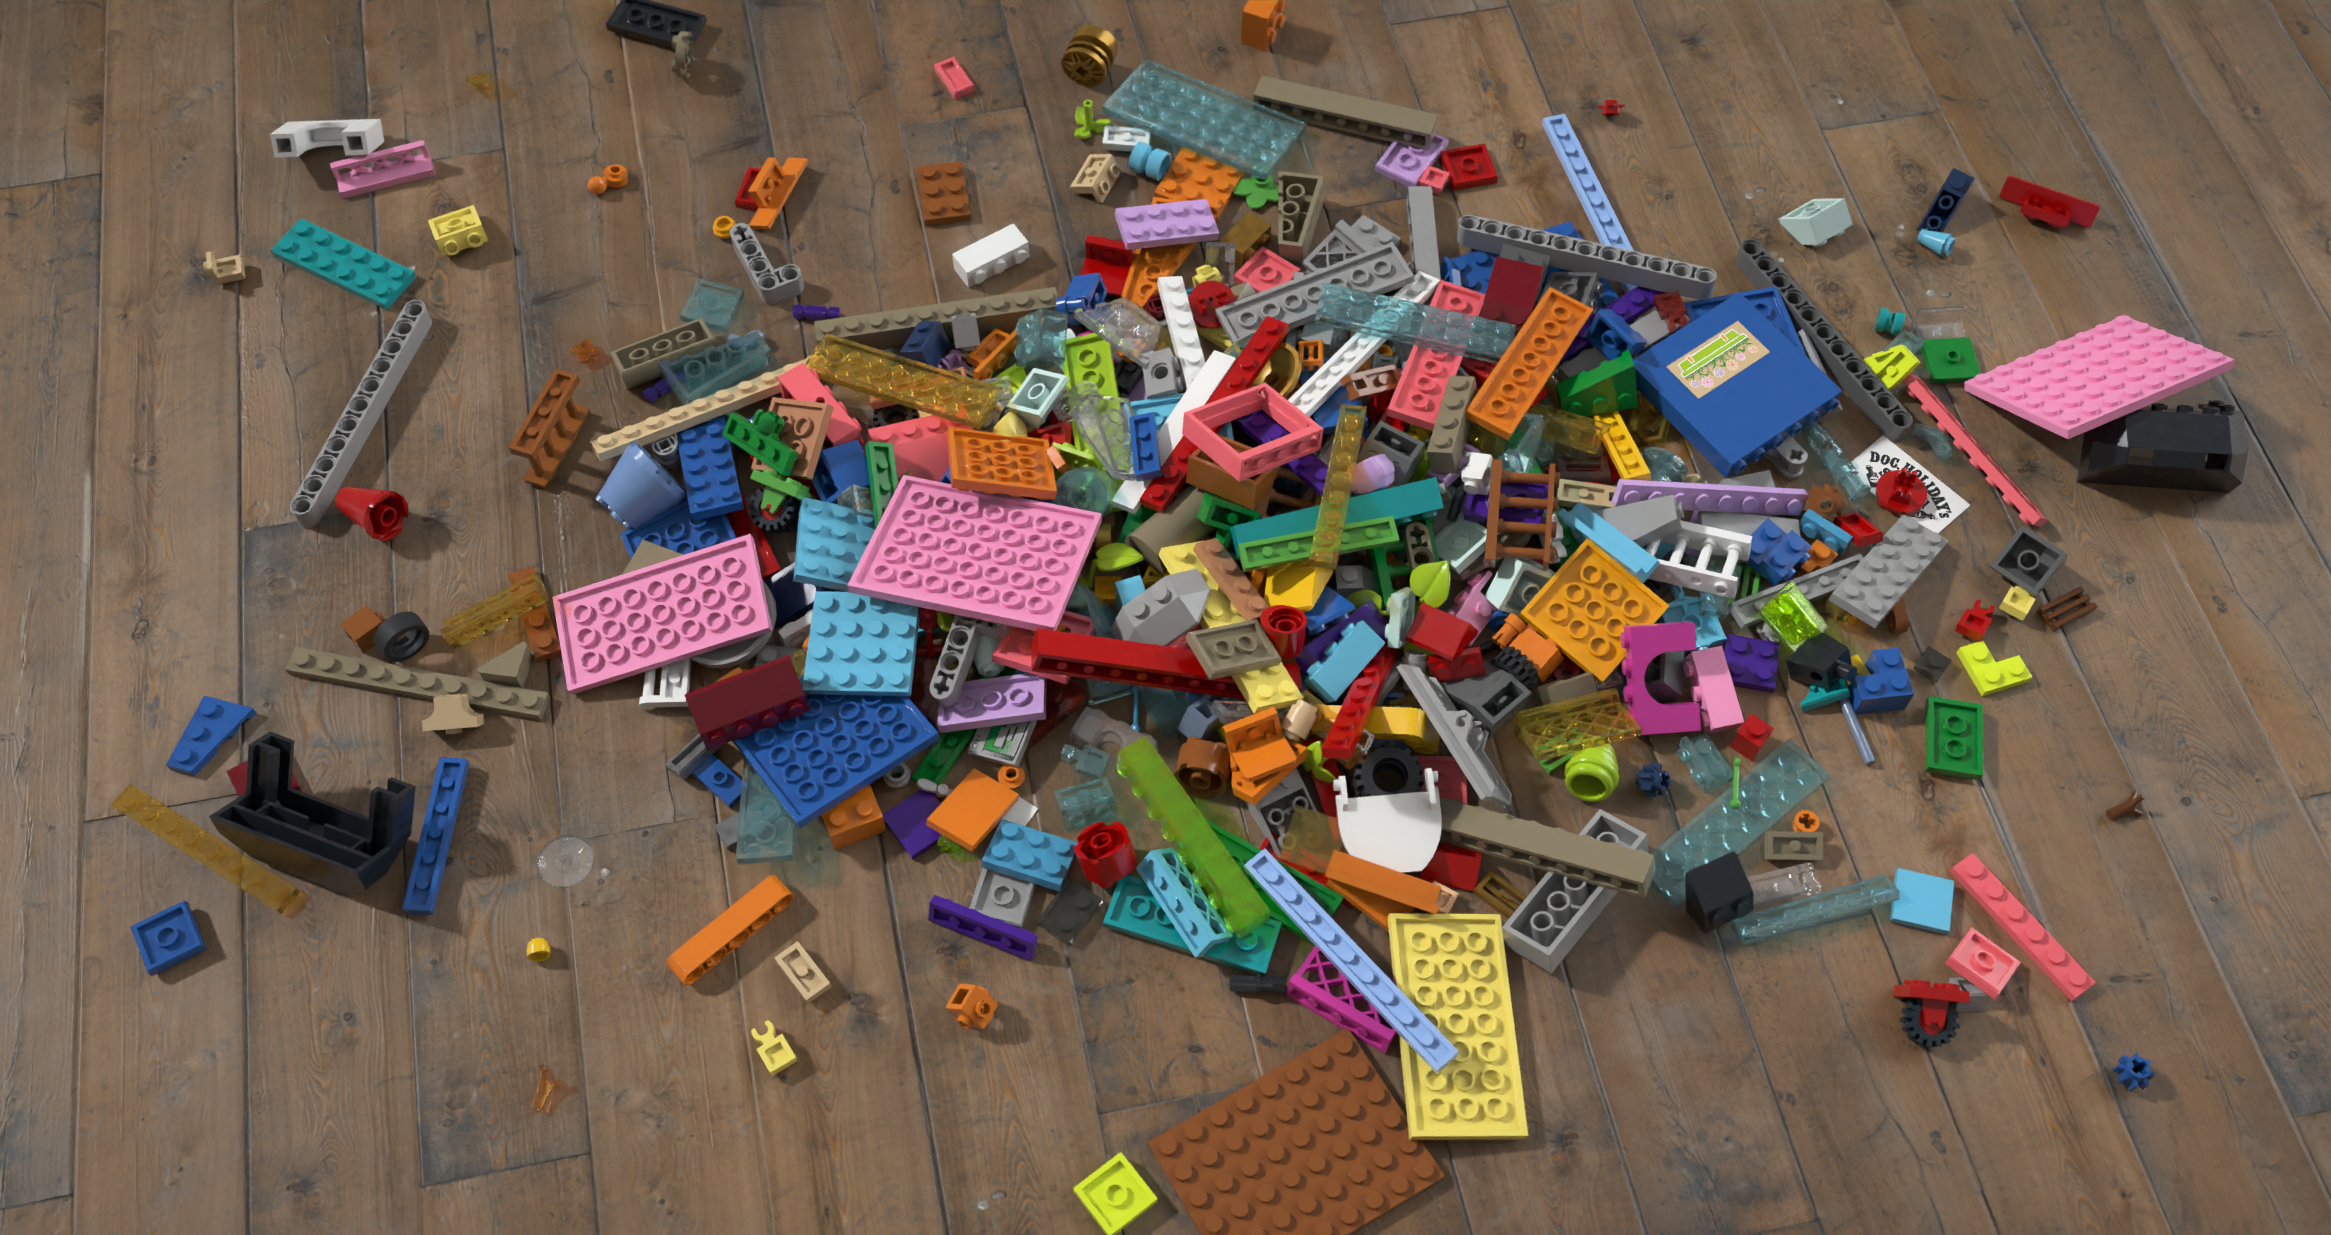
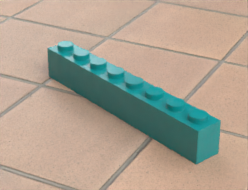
[1230,477,1444,559]

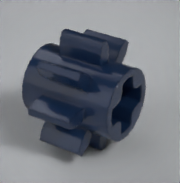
[1636,763,1671,797]

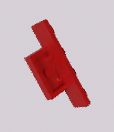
[1999,175,2100,228]

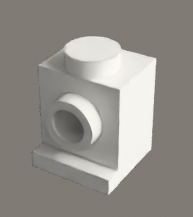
[1461,452,1493,495]

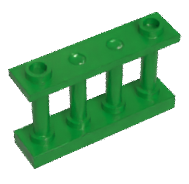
[1368,514,1450,610]

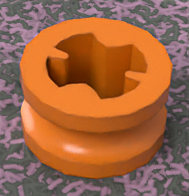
[1791,810,1820,832]

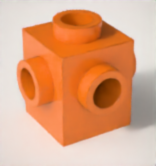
[945,983,999,1030]

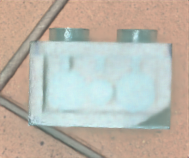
[1676,732,1734,793]
[1054,777,1118,831]

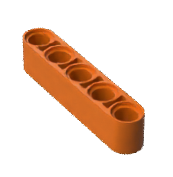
[666,875,794,986]

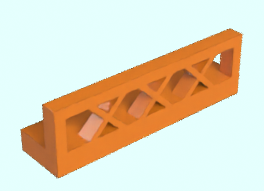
[1325,850,1441,915]

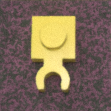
[1999,585,2035,621]
[751,1020,797,1076]

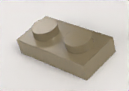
[1765,831,1823,860]

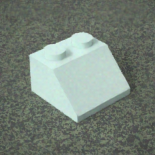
[1779,198,1853,247]
[1006,368,1069,429]
[1485,557,1555,617]

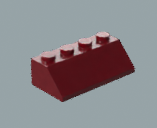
[684,655,811,750]

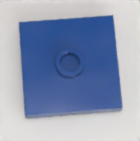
[130,900,207,976]

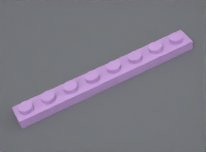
[1612,479,1809,516]

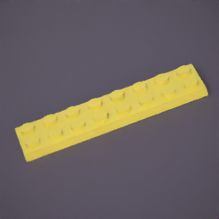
[1159,540,1304,714]

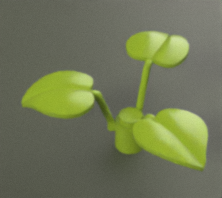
[1069,543,1143,606]
[1346,561,1450,677]

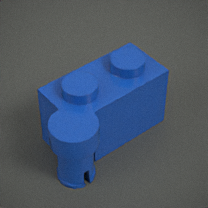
[1056,273,1108,326]

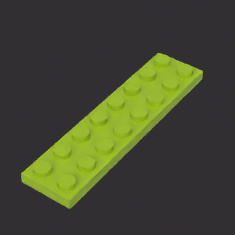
[1059,330,1131,515]

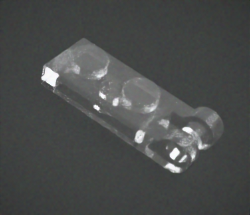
[1747,863,1823,907]

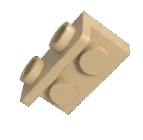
[1070,154,1121,203]

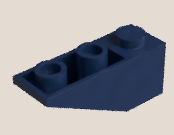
[1917,168,1975,233]

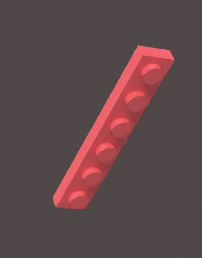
[1950,853,2096,1002]

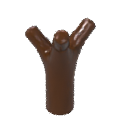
[2106,791,2145,820]

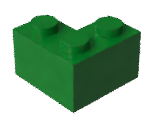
[1196,492,1261,561]

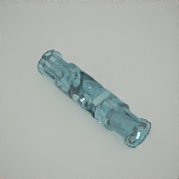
[1802,421,1871,502]

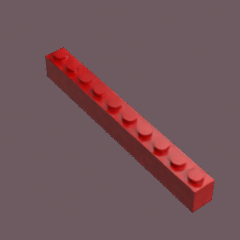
[1031,628,1302,700]

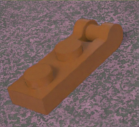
[1340,364,1400,403]

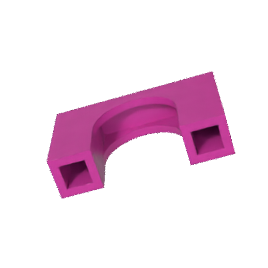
[1620,622,1701,735]

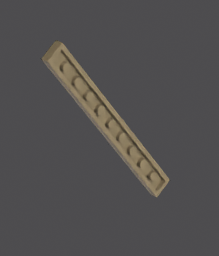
[285,647,550,721]

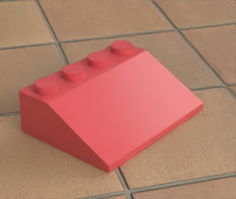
[868,408,973,485]

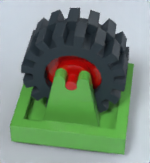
[749,468,816,533]

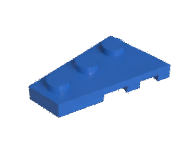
[166,696,256,776]

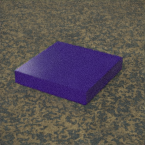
[883,790,947,860]

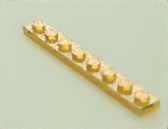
[1309,404,1367,569]
[111,784,300,915]

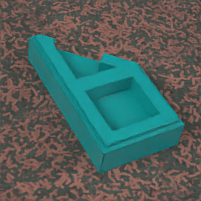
[1800,678,1850,713]

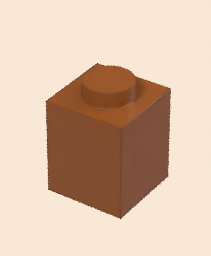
[340,605,386,654]

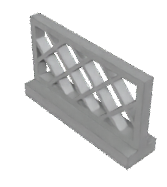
[1302,219,1404,321]

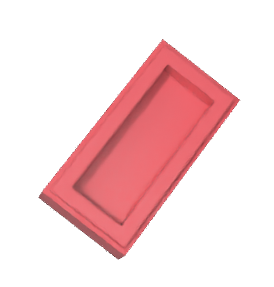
[934,57,975,99]

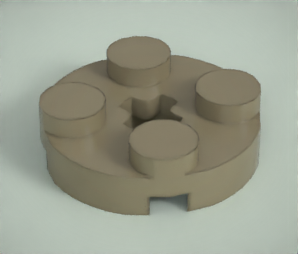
[671,31,694,78]

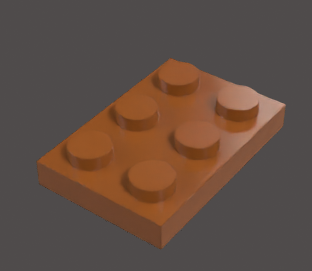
[916,161,972,226]

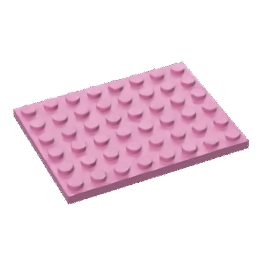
[1964,316,2234,439]
[847,475,1102,631]

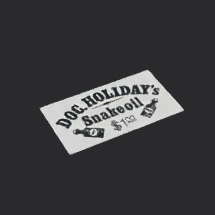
[1843,435,1970,533]

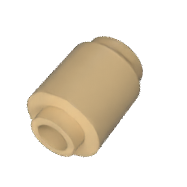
[1281,699,1318,742]

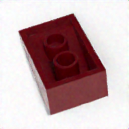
[1478,257,1544,336]

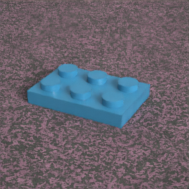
[981,819,1077,892]

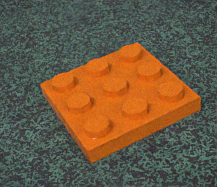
[1154,144,1247,222]

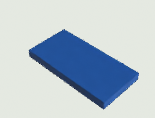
[1299,358,1368,434]

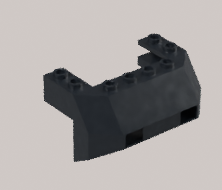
[2077,400,2248,493]
[209,731,416,896]

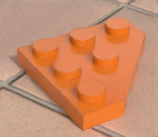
[1230,737,1309,805]

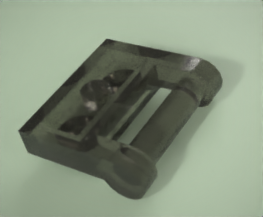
[1554,443,1611,484]

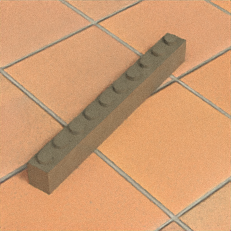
[814,287,1061,358]

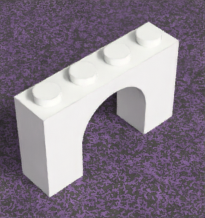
[270,119,384,158]

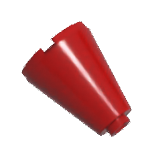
[335,487,409,541]

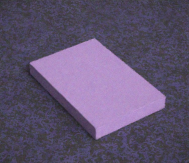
[1375,134,1449,186]

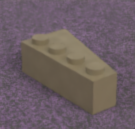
[1278,171,1325,266]

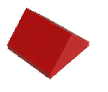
[1405,602,1478,661]

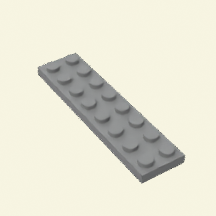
[1215,242,1414,350]

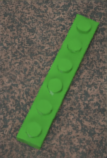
[1237,516,1399,572]

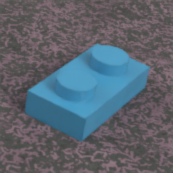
[1799,509,1853,557]

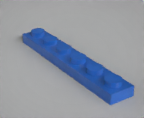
[402,757,470,915]

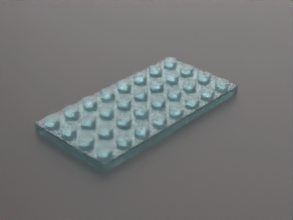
[1102,59,1306,180]

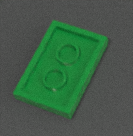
[1925,696,1983,780]

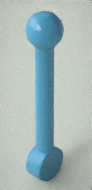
[1130,685,1142,735]

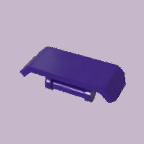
[1294,600,1387,677]

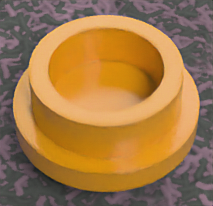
[713,216,736,239]

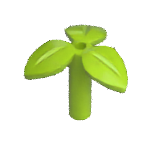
[1074,100,1111,139]
[1301,741,1337,783]

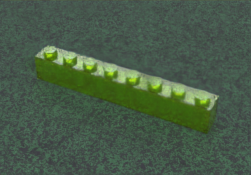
[1116,736,1271,939]

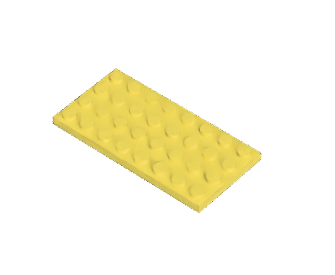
[1387,913,1528,1140]

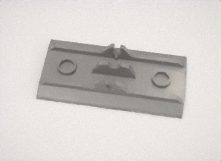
[1397,664,1512,813]

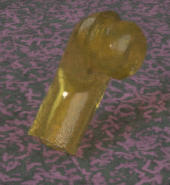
[791,649,807,678]

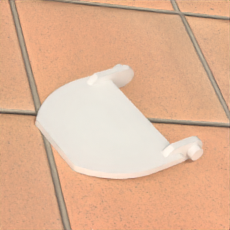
[1333,768,1442,873]

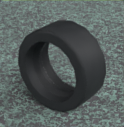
[374,612,430,662]

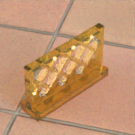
[1514,688,1642,761]

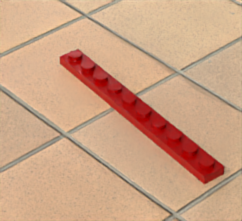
[1140,316,1289,513]

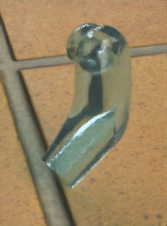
[1911,423,1952,460]

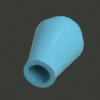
[1917,229,1956,256]

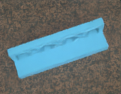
[1557,501,1660,583]
[1136,847,1233,958]

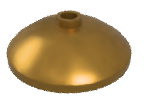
[1250,342,1302,398]

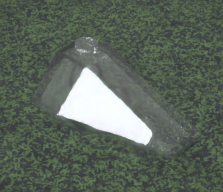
[1072,394,1136,481]

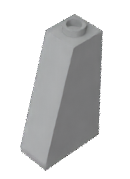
[1584,494,1685,548]

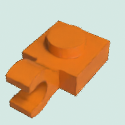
[1797,540,1838,577]

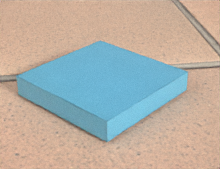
[1890,868,1954,935]

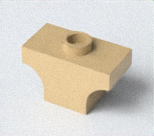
[422,693,484,734]

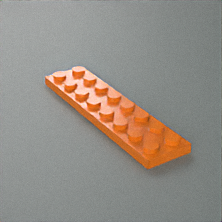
[1466,287,1593,441]

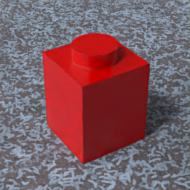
[1730,713,1774,762]

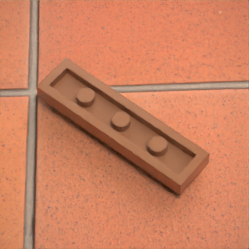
[1193,538,1269,623]

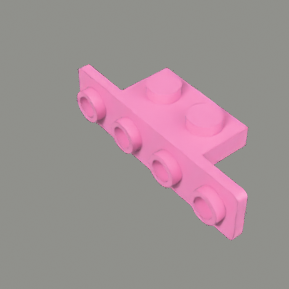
[1445,570,1497,648]

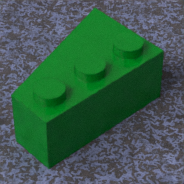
[1556,349,1638,421]

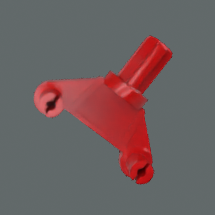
[915,608,945,659]

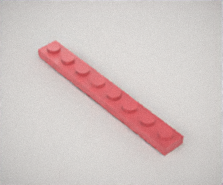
[1903,374,2048,527]

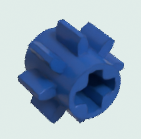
[2113,1053,2155,1092]

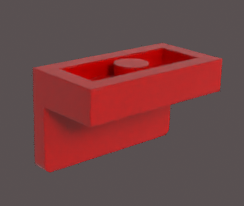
[1420,842,1482,891]

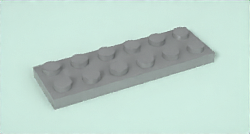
[1829,514,1949,628]

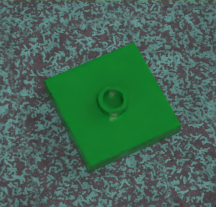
[1920,337,1981,384]

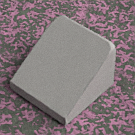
[1949,977,1987,1012]

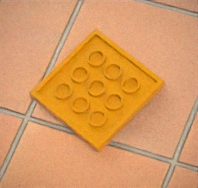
[1518,538,1669,684]

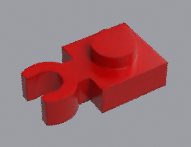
[1955,599,1995,642]

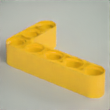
[1307,705,1440,755]

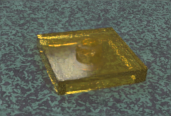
[1279,805,1343,874]

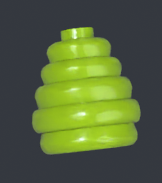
[1564,739,1619,802]

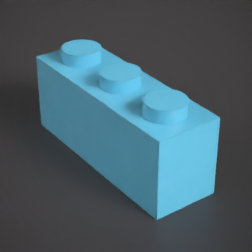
[1303,620,1385,703]

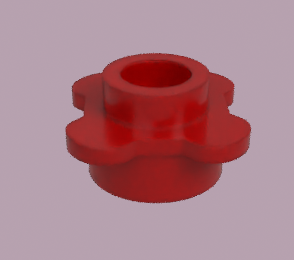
[1598,100,1625,116]

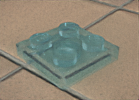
[680,279,745,332]

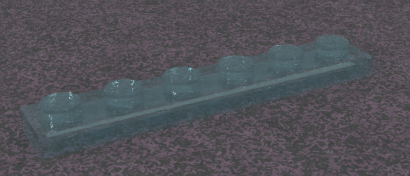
[1731,875,1900,946]

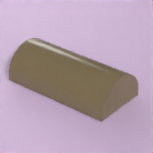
[610,318,719,390]
[1125,484,1218,574]

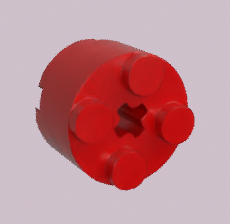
[1074,821,1138,888]

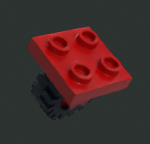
[1893,980,1970,1047]

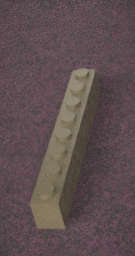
[1254,76,1438,150]
[1439,797,1656,899]

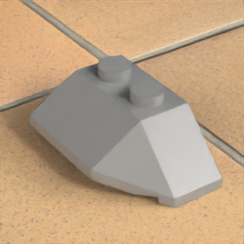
[1110,568,1211,646]

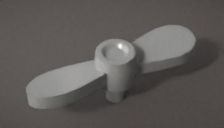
[916,778,954,798]

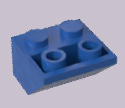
[812,440,871,506]

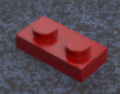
[1028,420,1072,447]
[1427,646,1486,682]

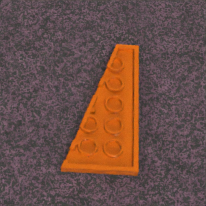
[1118,197,1222,315]

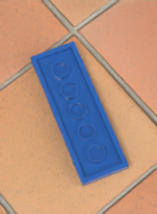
[676,415,744,521]

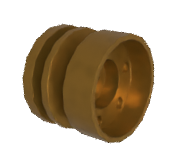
[1061,24,1118,87]

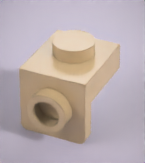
[203,251,245,285]

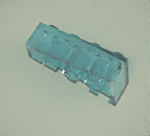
[659,331,772,405]

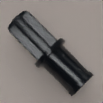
[1229,973,1287,996]

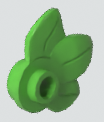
[1234,170,1279,210]

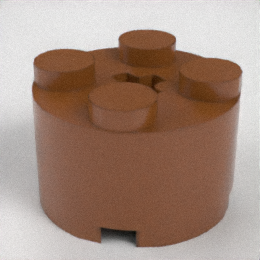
[1173,736,1231,799]

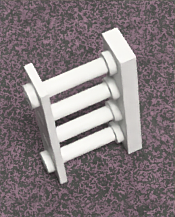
[1645,520,1752,599]

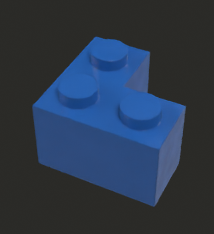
[1848,648,1914,715]

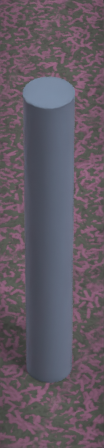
[1838,697,1876,766]

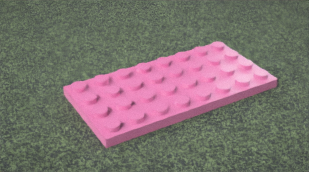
[553,534,773,695]

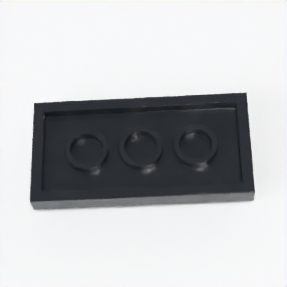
[606,0,707,48]

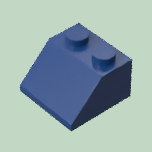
[1585,309,1647,361]

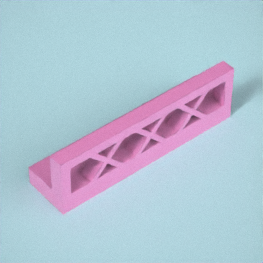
[330,140,435,199]

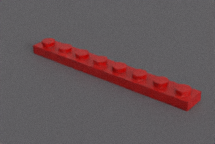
[1321,640,1400,759]

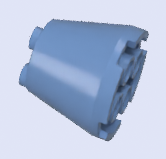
[595,441,688,529]

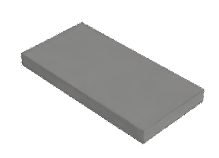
[1698,511,1801,568]

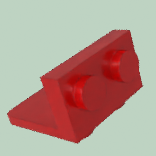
[1080,235,1134,298]

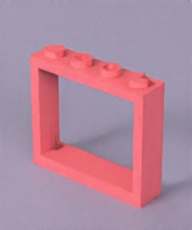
[1182,383,1323,482]

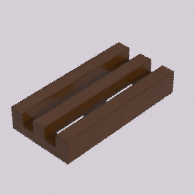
[2037,586,2097,632]

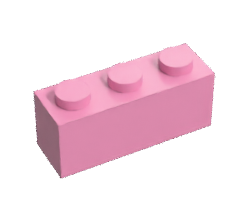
[1683,646,1744,735]

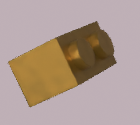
[1219,211,1272,268]

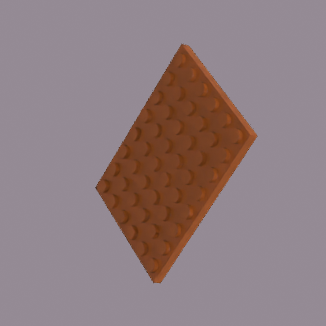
[1148,1028,1445,1235]

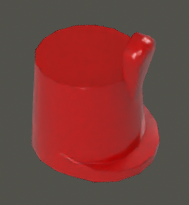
[1260,605,1307,659]

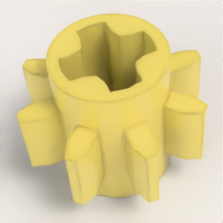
[1192,264,1222,287]

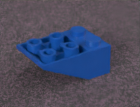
[1304,586,1356,637]

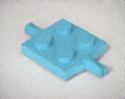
[1660,585,1727,653]

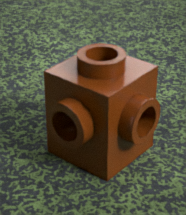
[1803,484,1846,521]

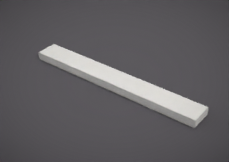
[1111,350,1236,514]

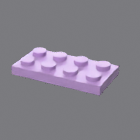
[1115,199,1219,250]
[937,673,1047,733]

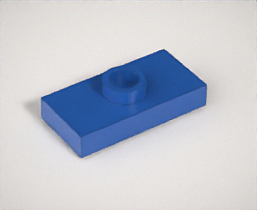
[692,754,750,809]

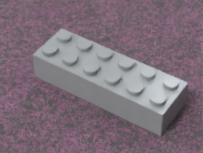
[1502,809,1649,973]

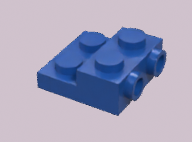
[1745,518,1812,586]

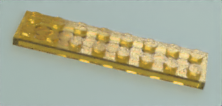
[805,334,1003,429]

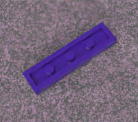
[928,895,1038,961]

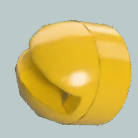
[527,937,551,962]

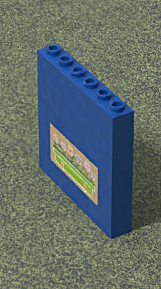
[1633,292,1842,478]

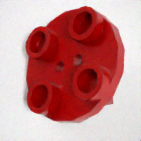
[1188,280,1236,329]
[1875,467,1927,516]

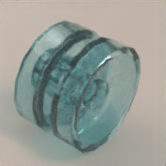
[1053,466,1116,519]

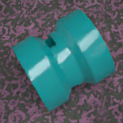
[1874,307,1906,337]

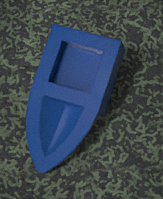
[1440,256,1462,287]

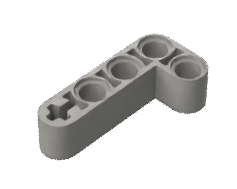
[730,223,804,305]
[930,615,1011,707]

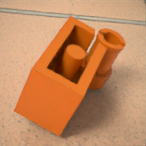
[1492,613,1564,683]

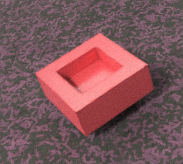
[1419,165,1449,195]

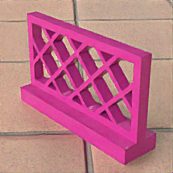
[1285,946,1397,1054]

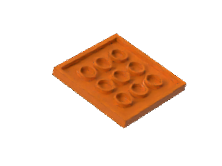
[947,427,1057,501]

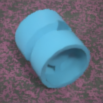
[1129,141,1171,181]

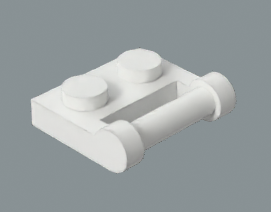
[639,658,692,710]

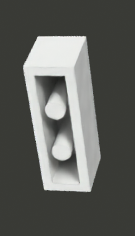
[952,223,1030,288]

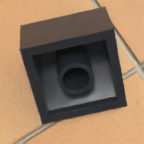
[1685,851,1753,933]

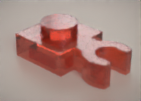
[1653,291,1688,333]

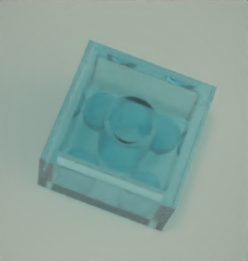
[1015,309,1068,370]

